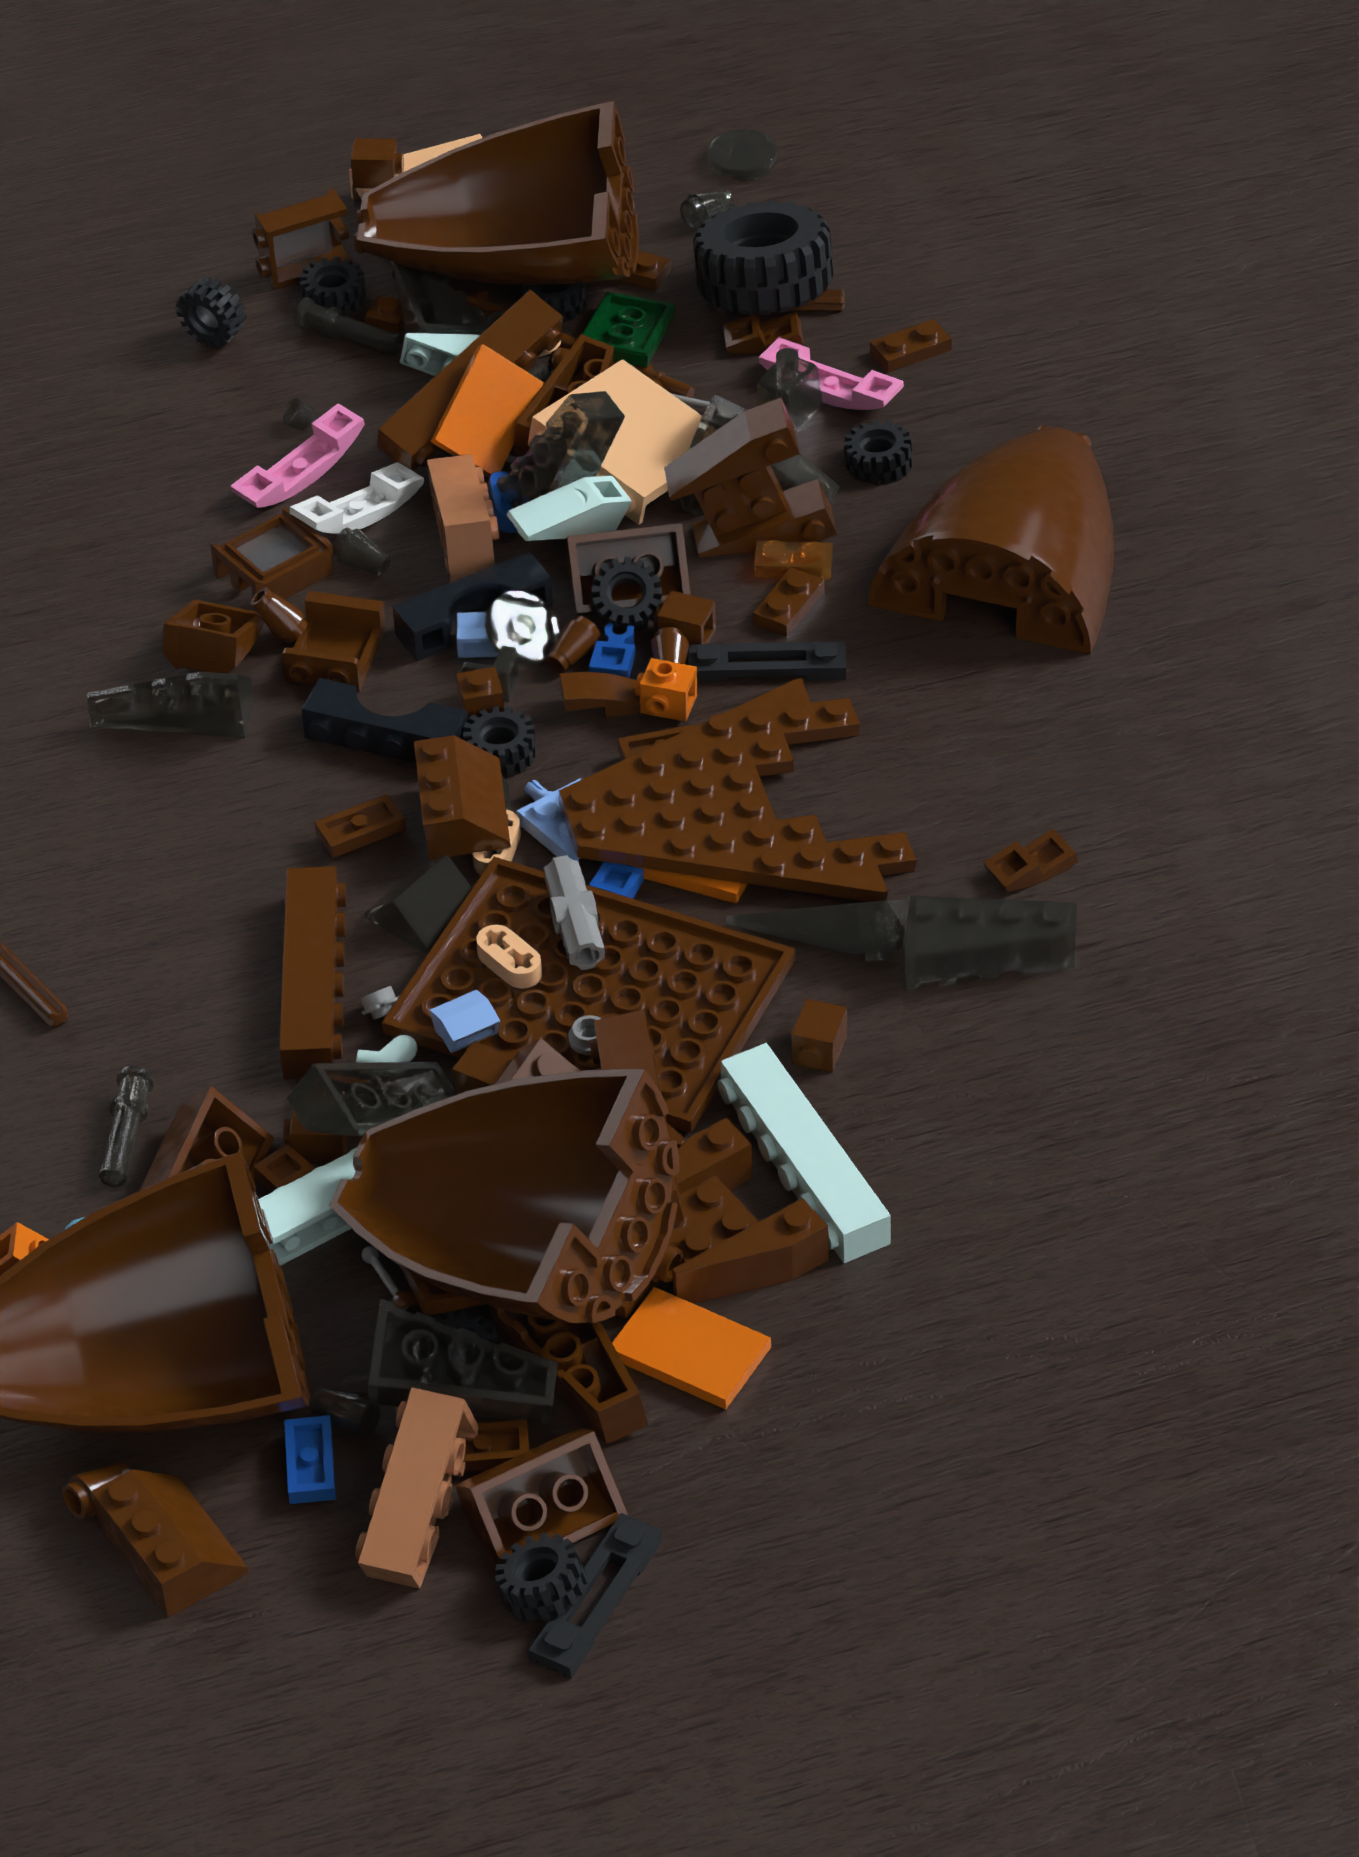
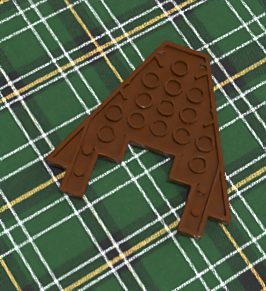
[558,678,917,904]

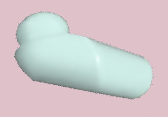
[356,1035,417,1074]

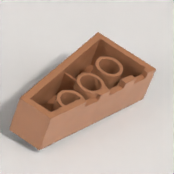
[427,454,499,583]
[355,1387,479,1589]

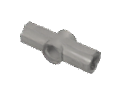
[544,855,605,970]

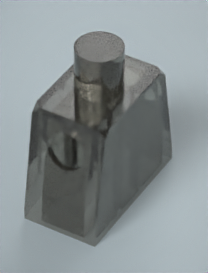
[755,348,823,433]

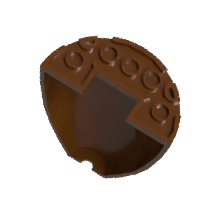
[354,101,639,285]
[868,425,1114,654]
[329,1069,680,1323]
[0,1152,311,1433]

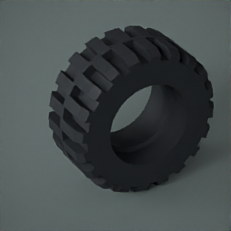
[693,201,834,315]

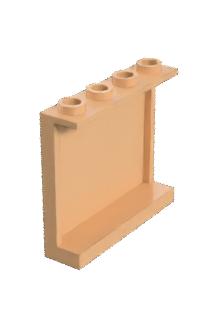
[528,359,719,525]

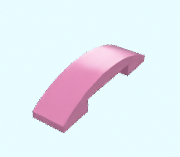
[759,338,904,410]
[230,403,365,508]

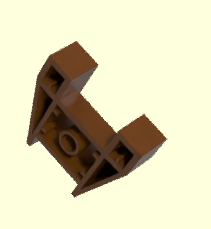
[664,398,837,558]
[669,1118,829,1304]

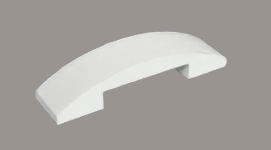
[289,462,424,534]

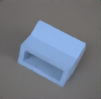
[457,612,508,658]
[430,990,500,1053]

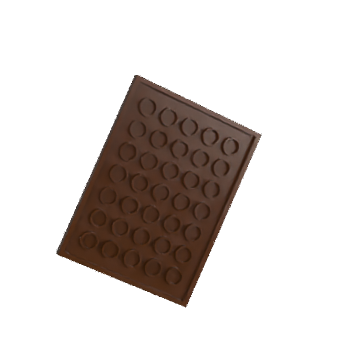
[382,857,795,1133]

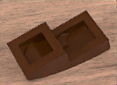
[723,312,804,354]
[560,672,642,718]
[983,828,1078,892]

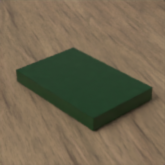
[582,292,676,367]

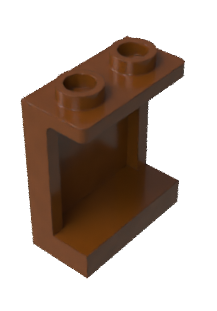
[282,591,386,692]

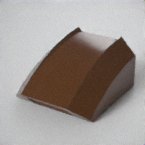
[162,599,265,679]

